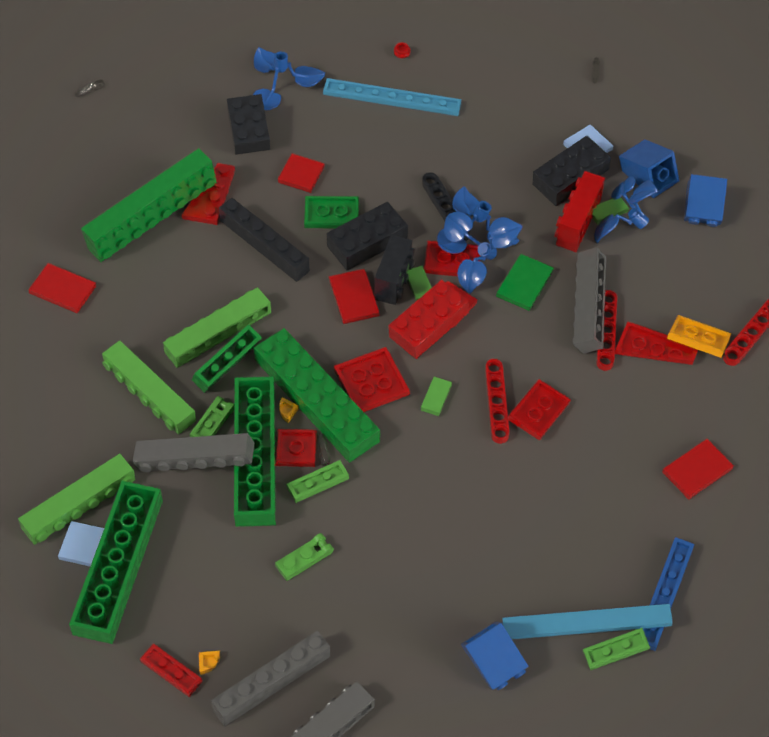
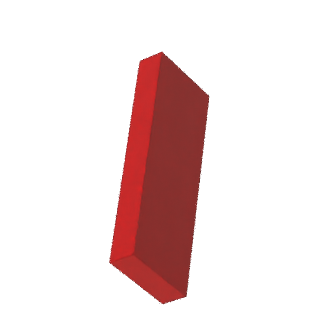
[140,643,203,697]

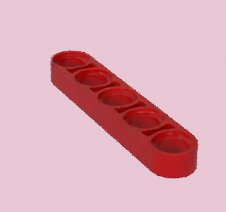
[596,290,617,371]
[723,299,769,366]
[485,359,509,444]

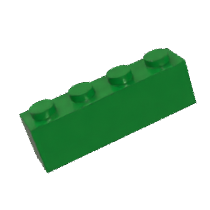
[191,324,262,393]

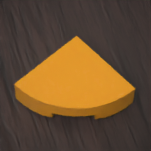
[279,397,299,423]
[199,651,220,675]

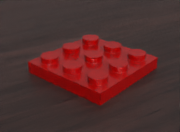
[334,347,410,412]

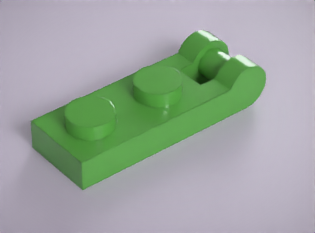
[190,396,235,437]
[275,533,334,581]

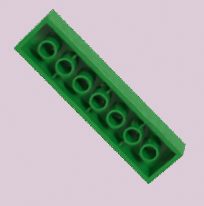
[81,148,217,262]
[254,328,380,463]
[234,377,276,527]
[69,481,163,644]

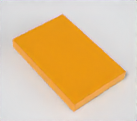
[667,315,731,358]

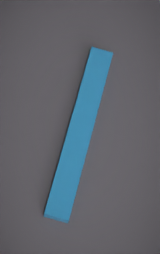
[323,78,462,116]
[502,604,673,639]

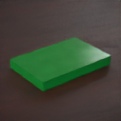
[304,196,359,229]
[496,254,554,311]

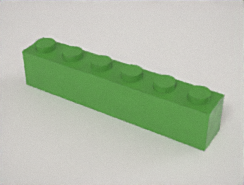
[163,287,271,368]
[102,341,196,435]
[18,454,136,545]

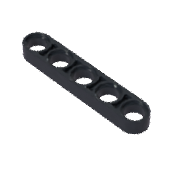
[422,172,471,241]

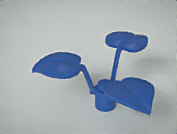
[253,47,325,110]
[594,176,659,243]
[437,186,520,254]
[444,212,523,293]

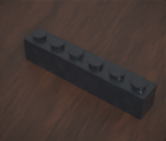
[219,198,310,282]

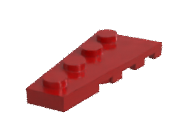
[182,163,235,225]
[615,321,698,365]

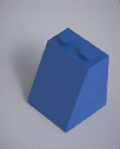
[619,139,679,198]
[684,174,727,227]
[461,622,529,691]

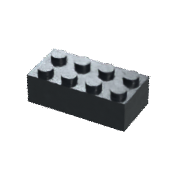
[532,135,611,206]
[327,201,408,271]

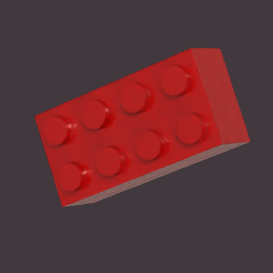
[554,171,605,252]
[388,279,469,359]

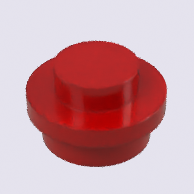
[394,42,411,58]

